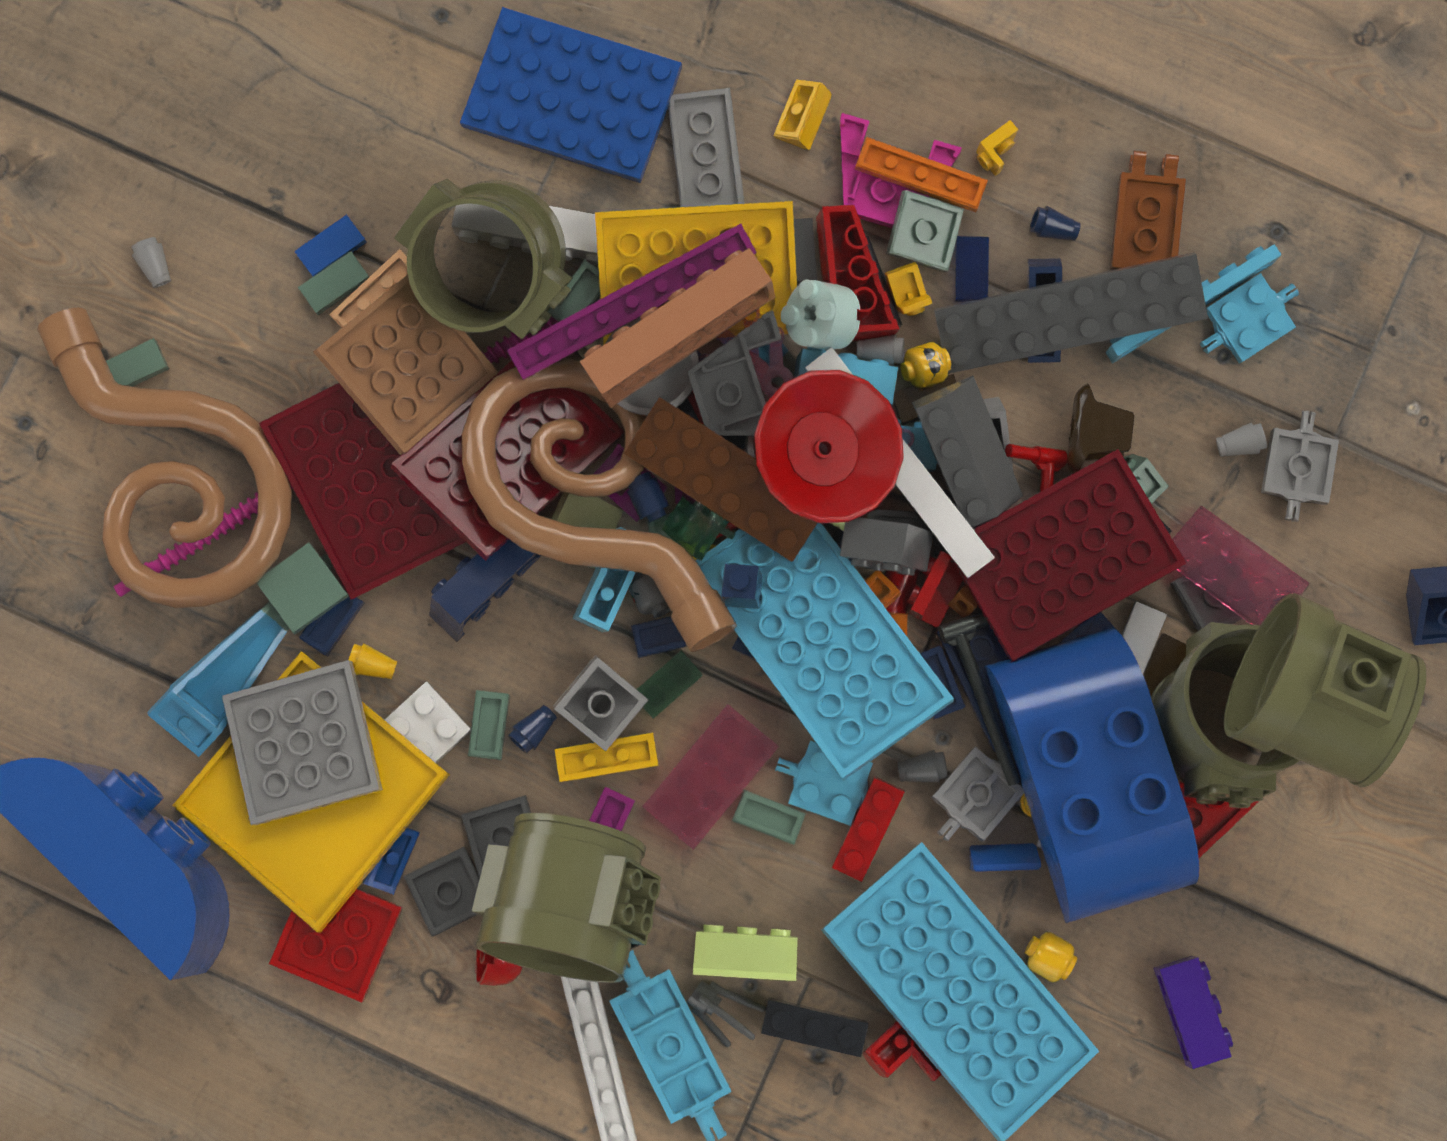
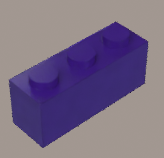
[1153,956,1233,1069]

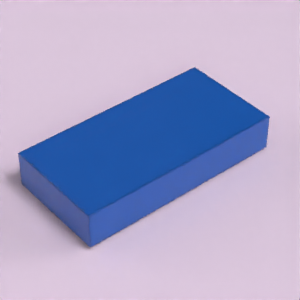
[294,214,367,277]

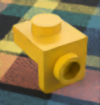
[884,262,932,316]

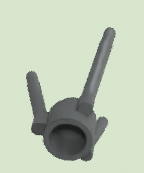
[687,980,766,1047]

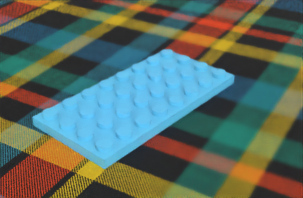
[696,523,954,781]
[821,842,1099,1141]

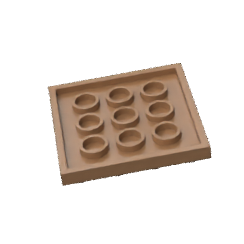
[313,274,498,455]

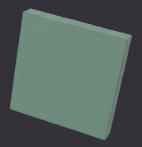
[886,190,964,272]
[257,543,349,635]

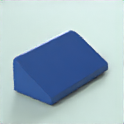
[362,827,419,895]
[969,843,1041,872]

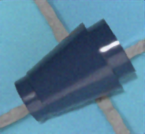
[1030,206,1081,241]
[508,705,557,754]

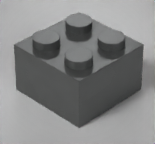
[840,518,933,576]

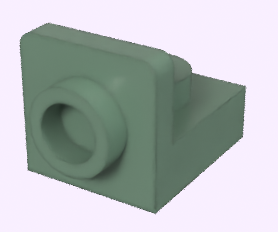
[1124,454,1169,504]

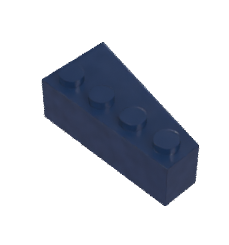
[429,539,541,642]

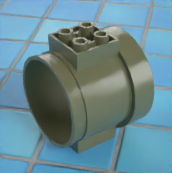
[394,179,573,339]
[1224,593,1426,787]
[1151,622,1300,808]
[472,813,661,983]

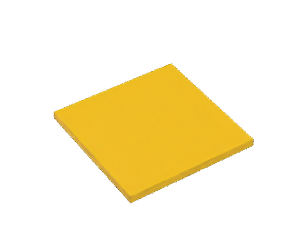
[172,651,450,933]

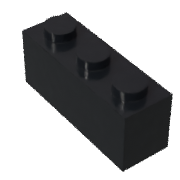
[761,997,869,1057]

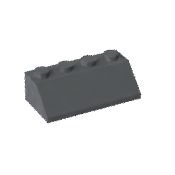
[911,376,1023,527]

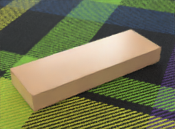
[329,249,407,328]

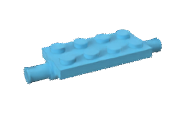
[609,950,732,1141]

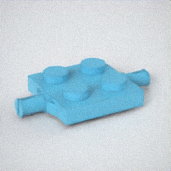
[1200,273,1299,363]
[775,740,873,826]

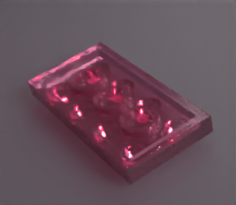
[1173,505,1310,625]
[642,704,779,850]

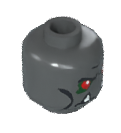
[628,573,671,618]

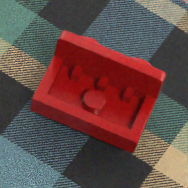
[907,551,963,628]

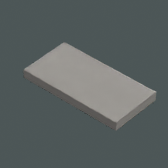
[668,88,745,207]

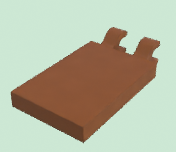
[1110,151,1186,270]

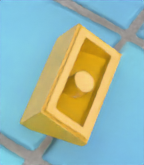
[773,79,832,150]

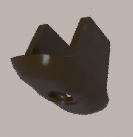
[1067,383,1134,474]

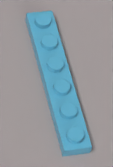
[1106,244,1281,364]

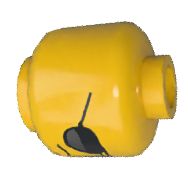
[900,342,951,389]

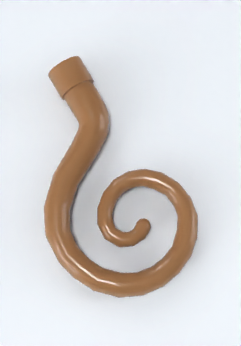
[37,308,292,608]
[462,359,737,652]

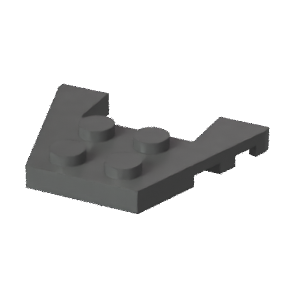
[687,310,782,436]

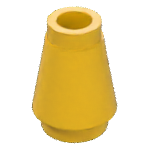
[348,643,398,679]

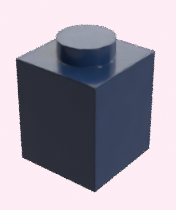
[721,564,763,609]

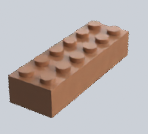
[580,248,775,408]

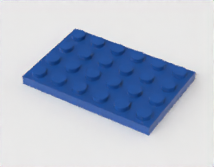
[460,7,682,183]

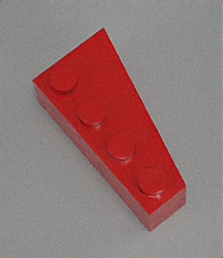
[816,205,900,341]

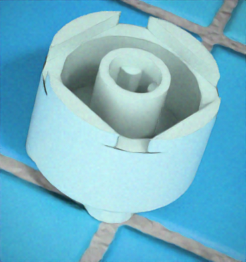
[780,279,860,350]

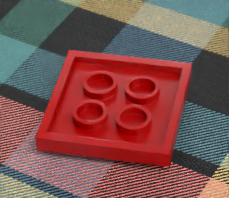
[269,888,403,1003]

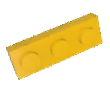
[555,733,659,782]

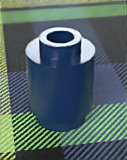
[627,472,670,523]

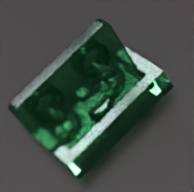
[662,496,736,561]

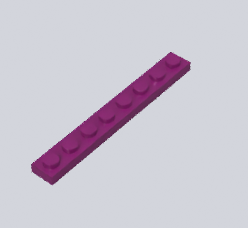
[507,224,757,381]

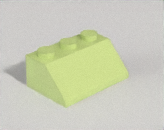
[693,924,798,981]

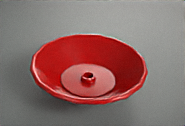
[754,370,904,523]

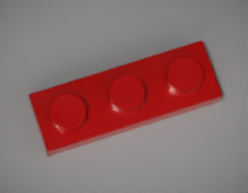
[832,776,905,882]

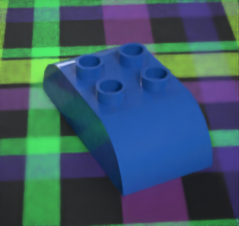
[984,628,1199,923]
[0,758,230,980]

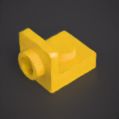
[976,120,1018,176]

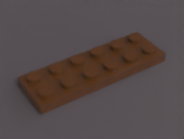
[624,397,817,562]

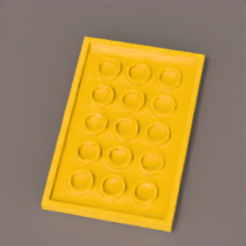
[595,201,797,345]

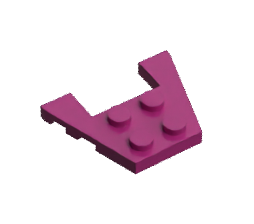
[840,113,962,228]

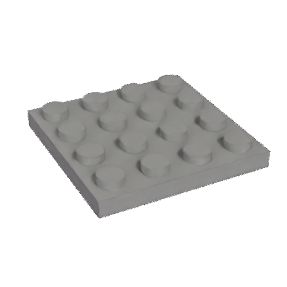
[222,660,383,826]

